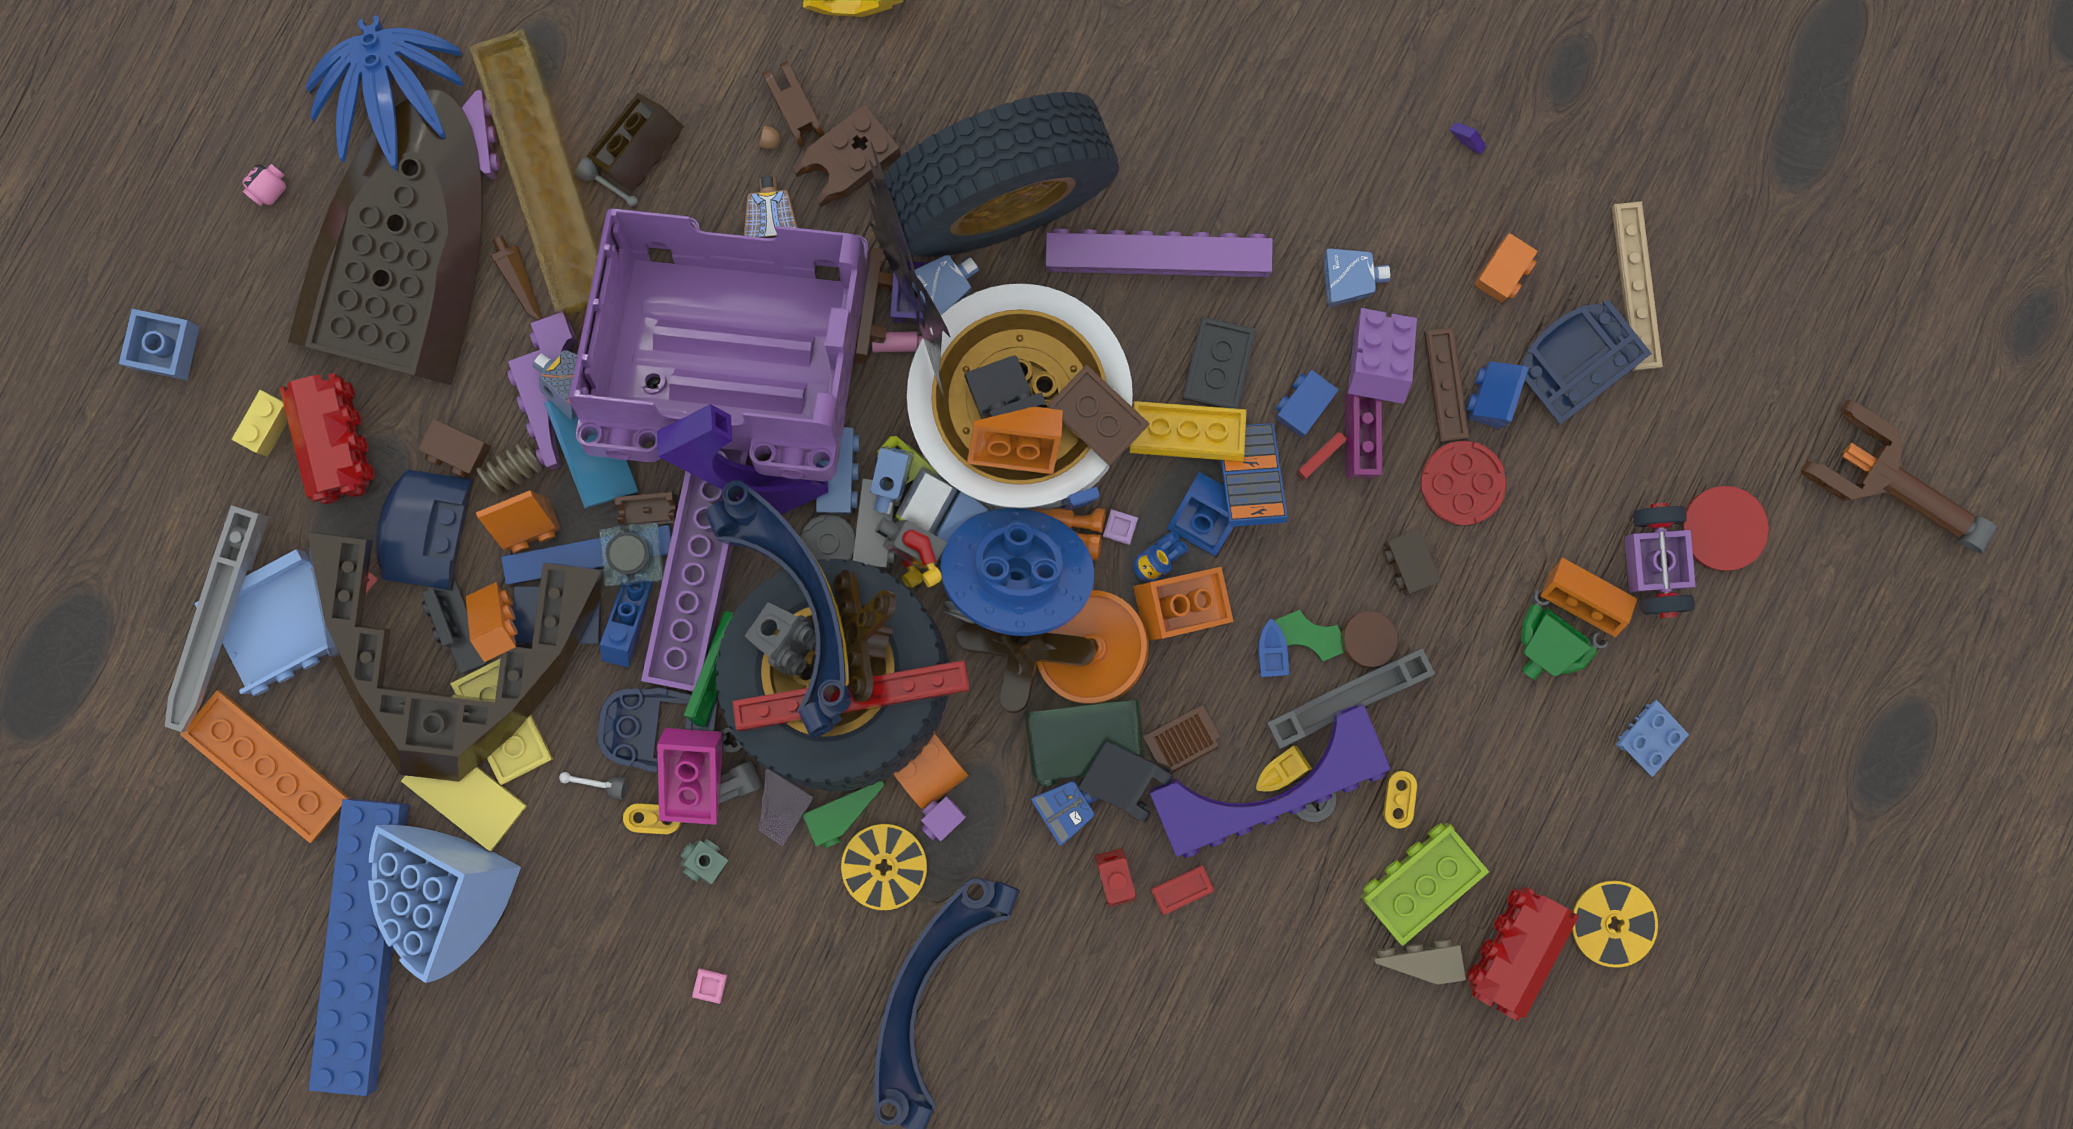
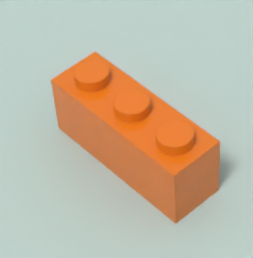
[1540,557,1637,638]
[466,582,518,662]

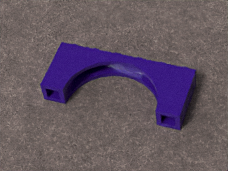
[657,404,829,515]

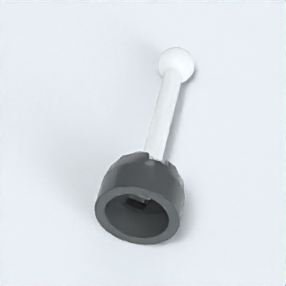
[559,772,629,800]

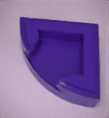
[1450,122,1486,154]

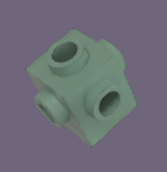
[680,839,728,884]

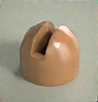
[759,125,780,149]

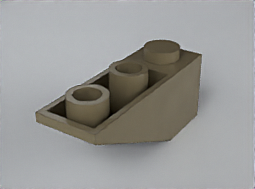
[1371,939,1466,985]

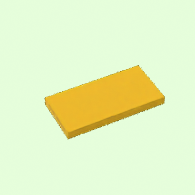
[1130,401,1246,461]

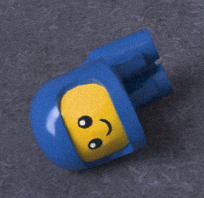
[1133,531,1188,583]

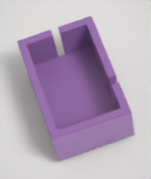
[1348,308,1417,404]

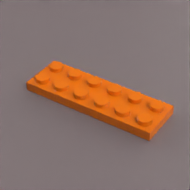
[180,690,351,843]

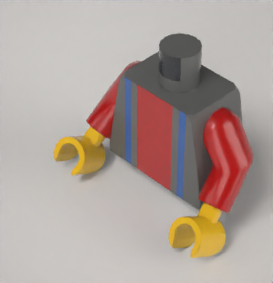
[875,517,948,588]

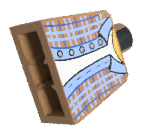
[744,176,798,238]

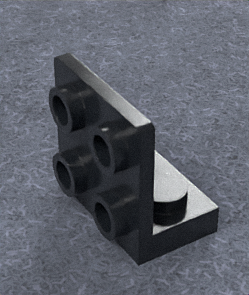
[964,355,1046,419]

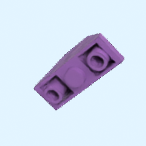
[462,90,500,180]

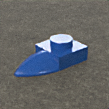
[1258,619,1290,677]

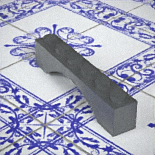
[1264,648,1435,749]

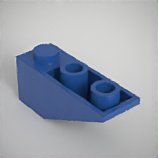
[600,575,653,667]

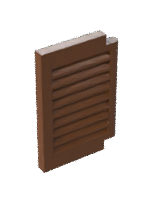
[1143,704,1220,773]

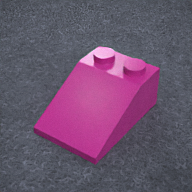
[657,728,722,825]

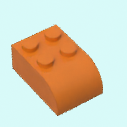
[893,731,969,810]

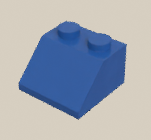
[1466,361,1529,429]
[1166,472,1234,556]

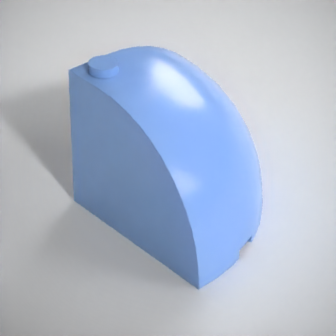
[368,825,521,983]

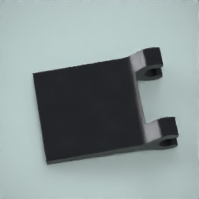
[1077,740,1174,822]

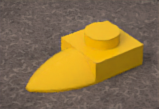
[1256,746,1312,792]

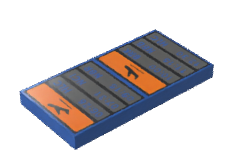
[1221,423,1287,527]

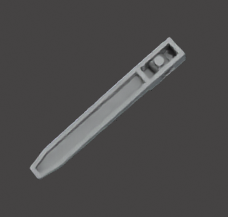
[165,505,270,732]

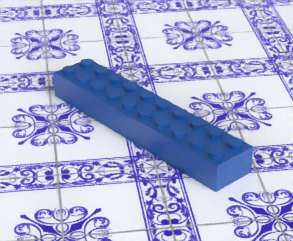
[309,798,409,1096]

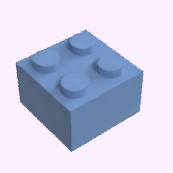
[119,309,200,381]

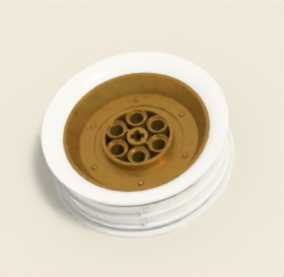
[907,284,1133,510]

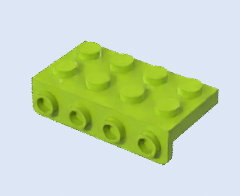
[1360,823,1489,946]

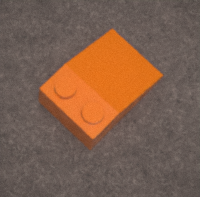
[967,407,1063,474]
[476,490,562,553]
[1133,567,1234,641]

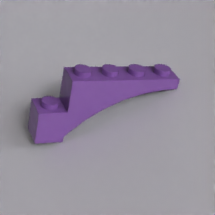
[507,312,578,470]

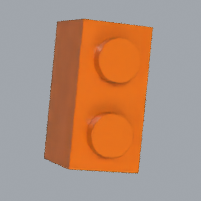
[1474,233,1538,303]

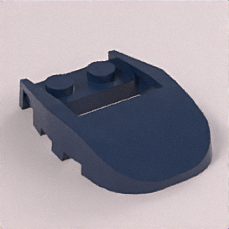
[598,688,719,772]

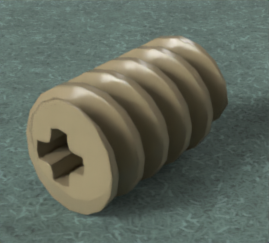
[476,439,543,496]

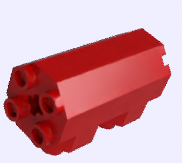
[280,374,375,505]
[1466,886,1579,1021]

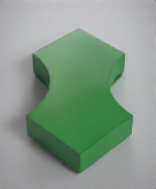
[1274,610,1344,662]

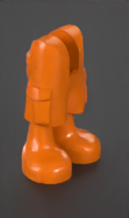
[1028,507,1106,561]

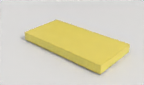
[450,658,553,785]
[401,766,527,851]

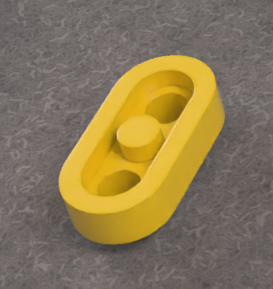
[1383,771,1417,828]
[623,803,682,834]

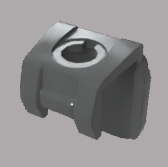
[744,602,816,676]

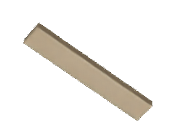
[1612,201,1663,371]

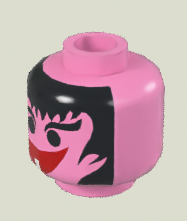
[242,164,286,206]

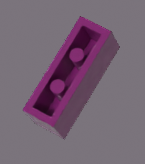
[1345,393,1382,479]

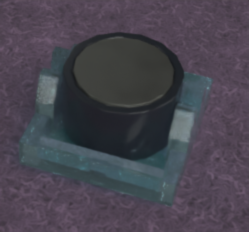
[599,523,663,587]

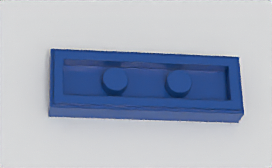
[1061,487,1099,510]

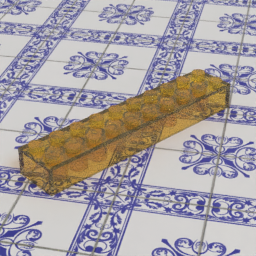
[470,29,599,315]

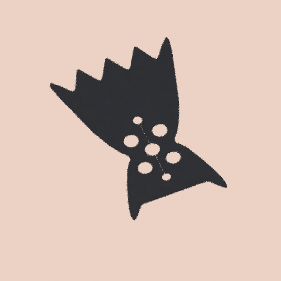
[869,141,951,401]

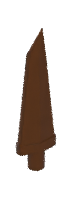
[491,236,542,320]

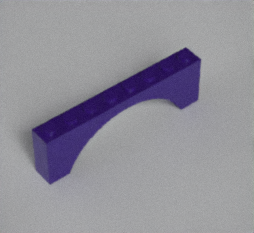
[1150,703,1391,858]

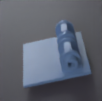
[1616,700,1689,777]

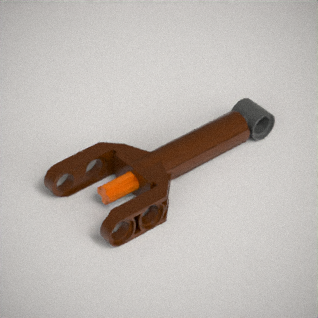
[1800,400,1998,553]

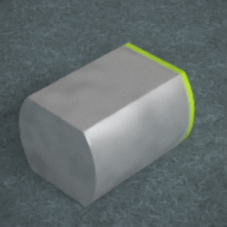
[895,467,958,534]

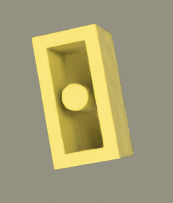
[232,390,288,457]

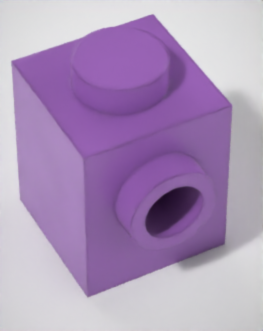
[921,796,966,841]

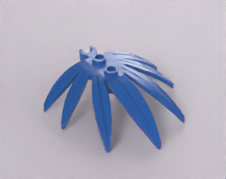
[306,15,464,170]

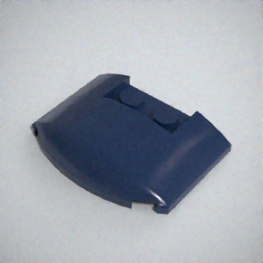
[1522,301,1652,425]
[376,469,473,590]

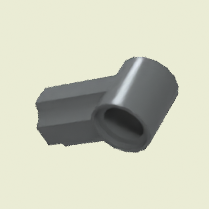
[719,761,763,804]

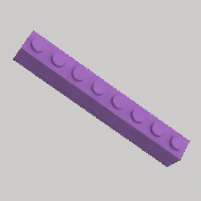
[1046,229,1273,277]

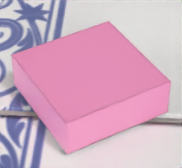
[692,968,728,1004]

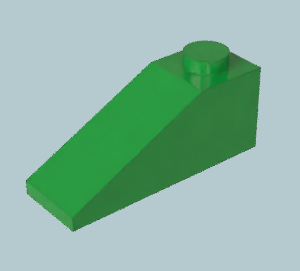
[803,780,886,849]

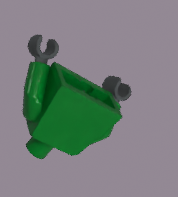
[1521,590,1608,680]

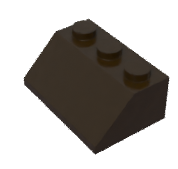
[586,93,684,192]

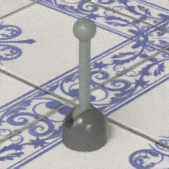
[574,157,638,207]

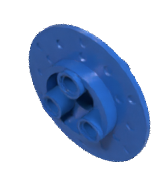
[941,508,1094,636]

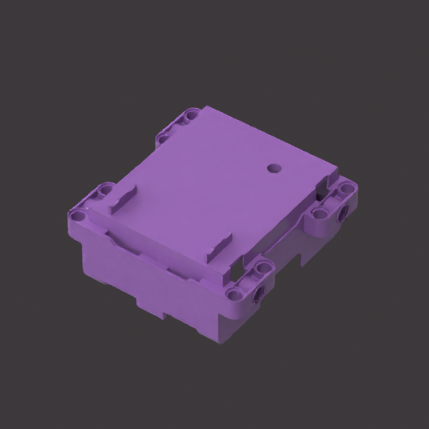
[569,209,870,481]

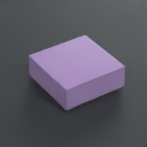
[1103,509,1138,545]

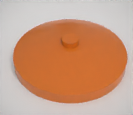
[1037,590,1149,705]

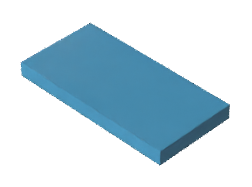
[544,400,638,508]

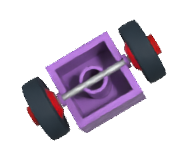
[1624,503,1696,618]

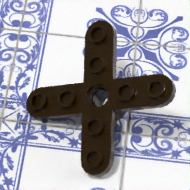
[811,570,897,702]
[957,623,1096,713]

